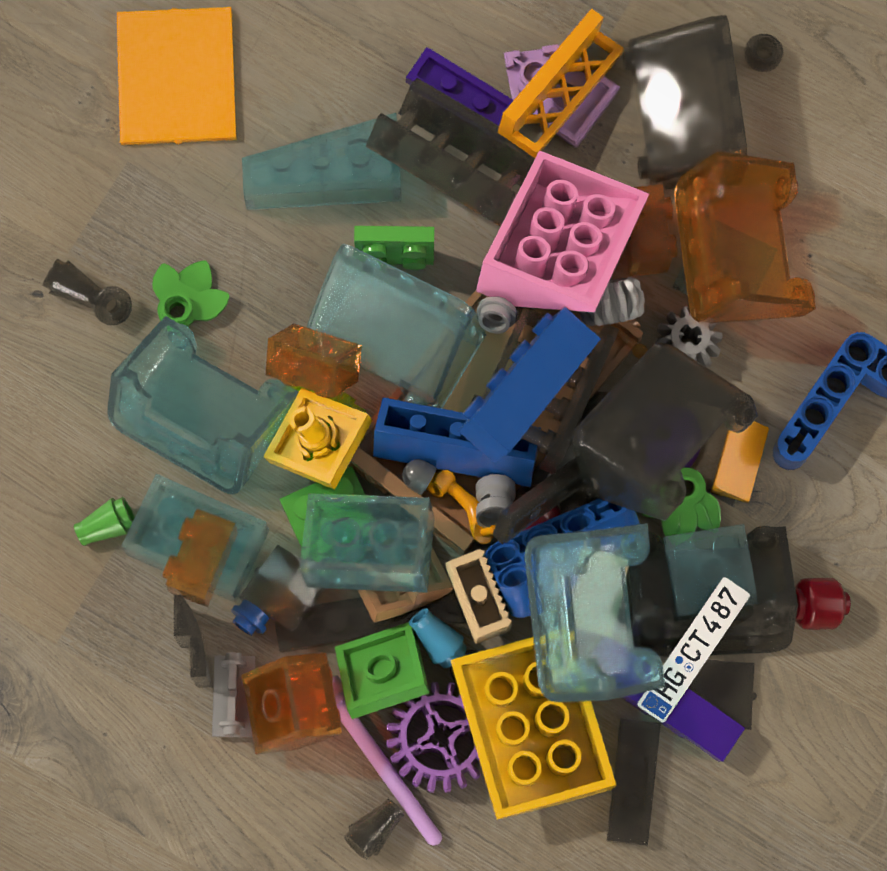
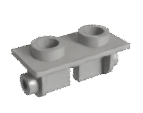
[212,652,255,737]

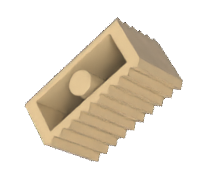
[445,549,512,644]

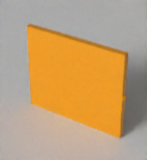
[117,7,237,145]

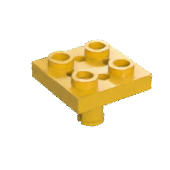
[263,388,373,490]

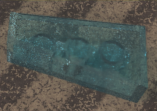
[242,112,401,210]

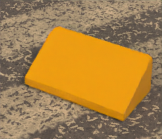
[710,413,769,503]

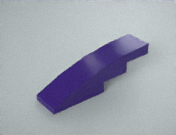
[581,637,745,762]

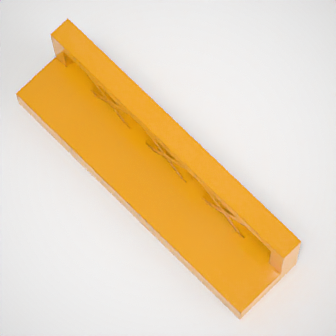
[498,8,624,158]

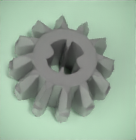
[578,277,645,326]
[655,306,723,374]

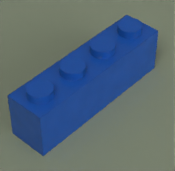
[458,307,601,463]
[373,397,541,487]

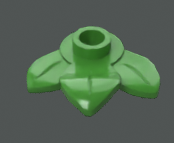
[152,260,230,330]
[642,467,721,546]

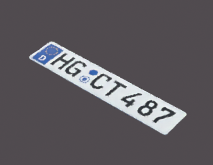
[637,577,750,723]

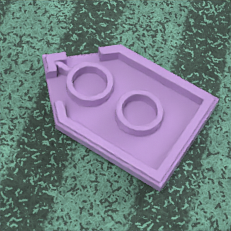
[504,44,620,148]

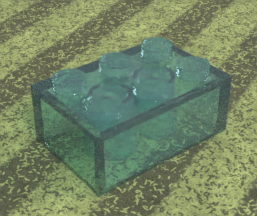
[121,474,269,603]
[299,493,435,593]

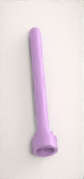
[311,675,442,846]

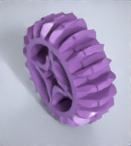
[386,682,481,793]

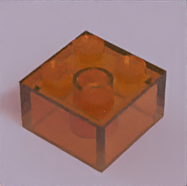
[241,652,342,755]

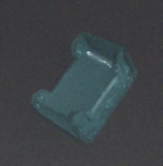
[301,244,486,409]
[107,316,299,495]
[525,523,665,702]

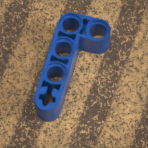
[773,332,887,470]
[485,492,642,618]

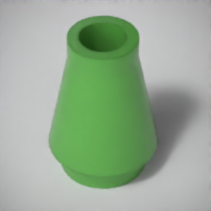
[74,497,137,546]

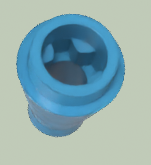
[409,608,467,668]

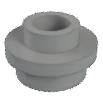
[477,297,517,334]

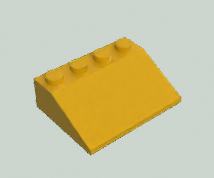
[450,627,616,820]

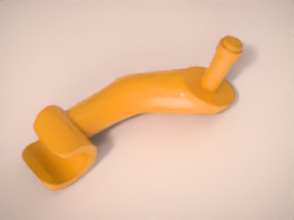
[426,470,499,544]

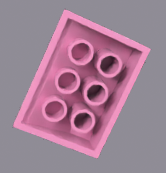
[476,150,649,312]

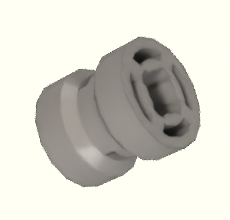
[476,474,516,530]

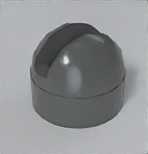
[402,459,437,495]

